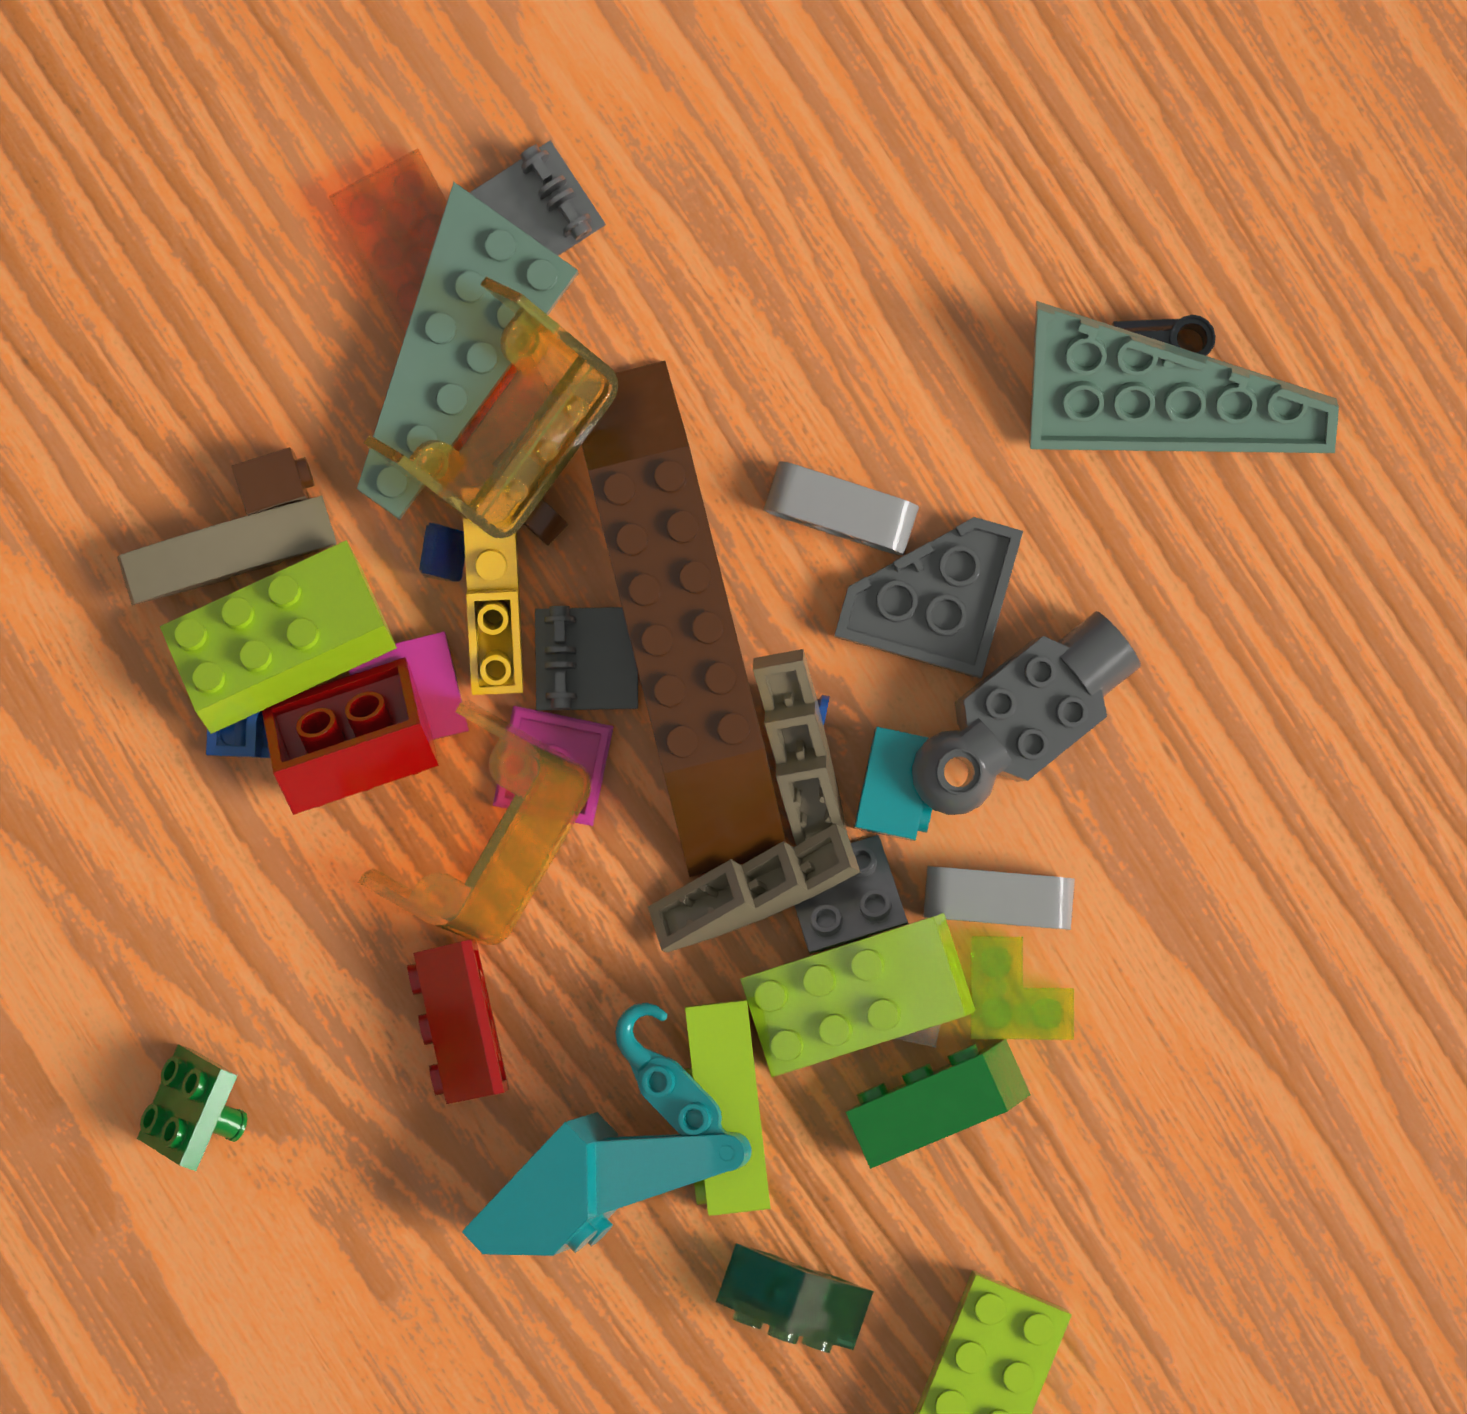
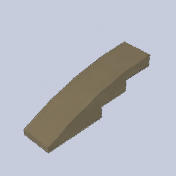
[117,495,337,605]
[753,649,848,846]
[648,823,860,953]

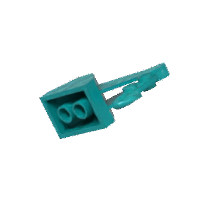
[462,1002,752,1256]

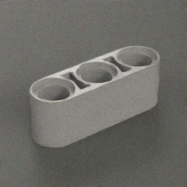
[763,461,919,556]
[923,866,1075,930]

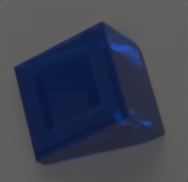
[419,523,465,582]

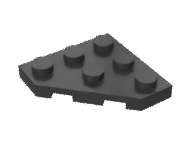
[834,517,1023,679]

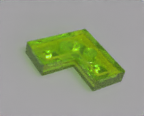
[970,936,1074,1040]

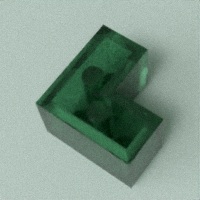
[716,1243,874,1353]

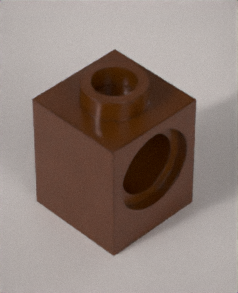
[231,447,315,515]

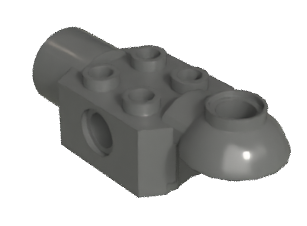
[912,611,1141,815]

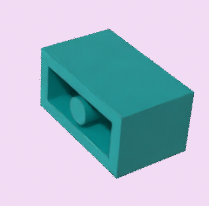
[854,727,932,841]

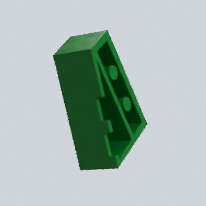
[845,1039,1031,1169]

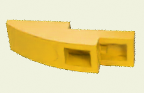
[462,485,523,695]

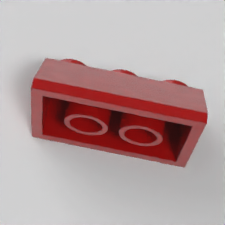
[262,657,439,815]
[407,939,509,1104]

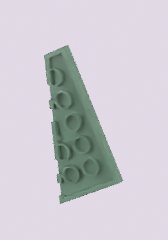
[357,182,579,520]
[1029,301,1339,453]

